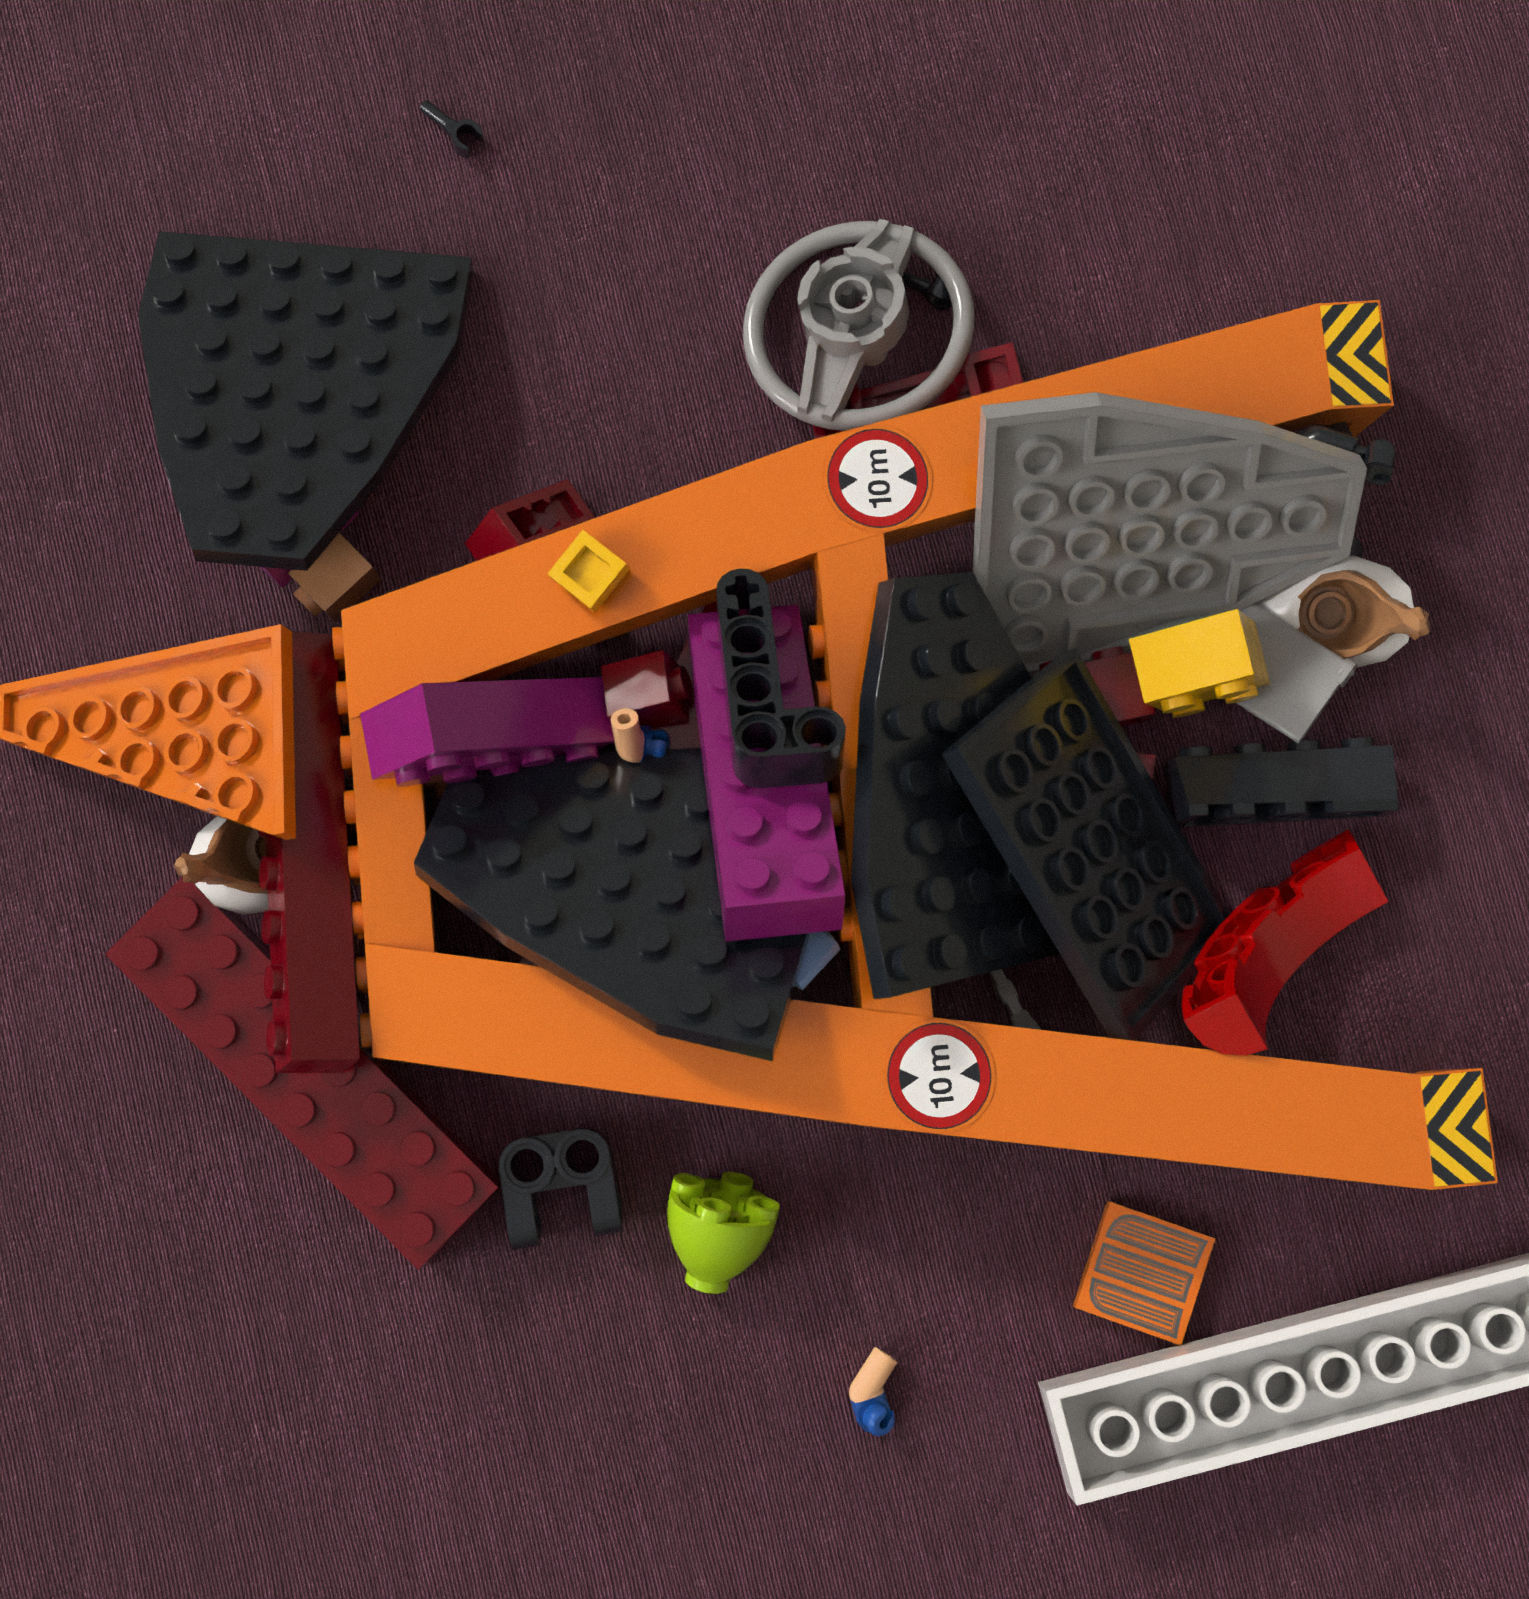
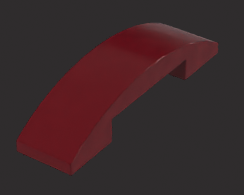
[812,342,1023,439]

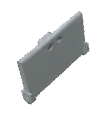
[1236,603,1358,744]

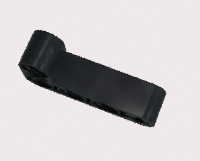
[716,568,846,788]

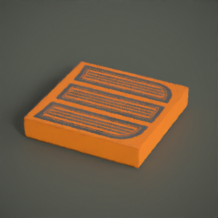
[1073,1200,1215,1345]

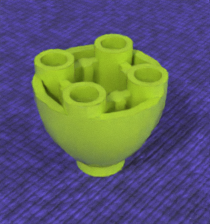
[667,1172,780,1294]

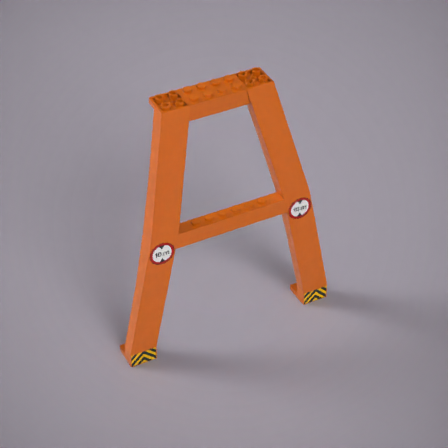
[332,300,1498,1190]

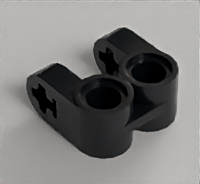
[499,1128,624,1250]

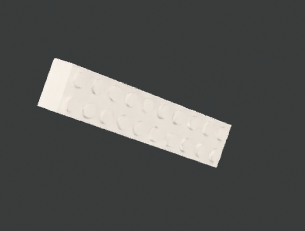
[1038,1253,1529,1506]

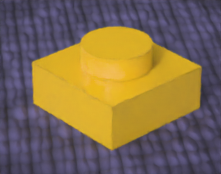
[547,530,630,612]

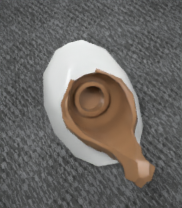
[1257,556,1430,668]
[174,816,268,915]

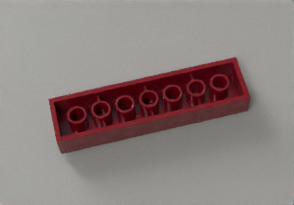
[105,878,502,1270]

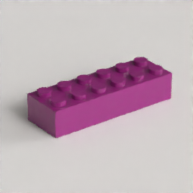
[688,604,845,942]

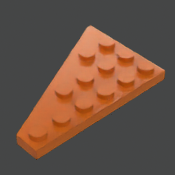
[0,624,296,840]

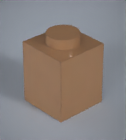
[288,533,381,622]

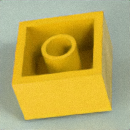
[1129,609,1270,718]

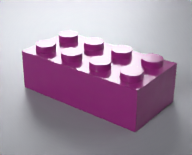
[360,677,615,787]

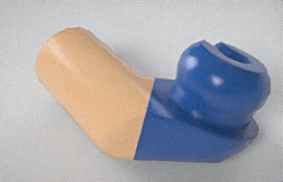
[611,708,670,763]
[849,1347,898,1436]

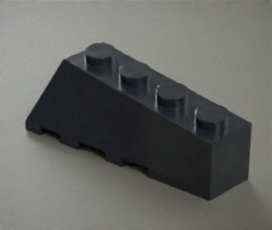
[1165,737,1399,828]

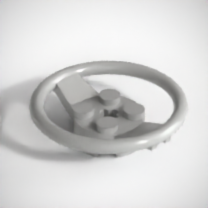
[743,219,975,431]

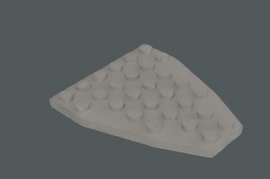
[972,392,1367,677]

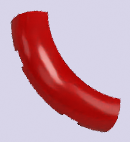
[1182,829,1389,1056]

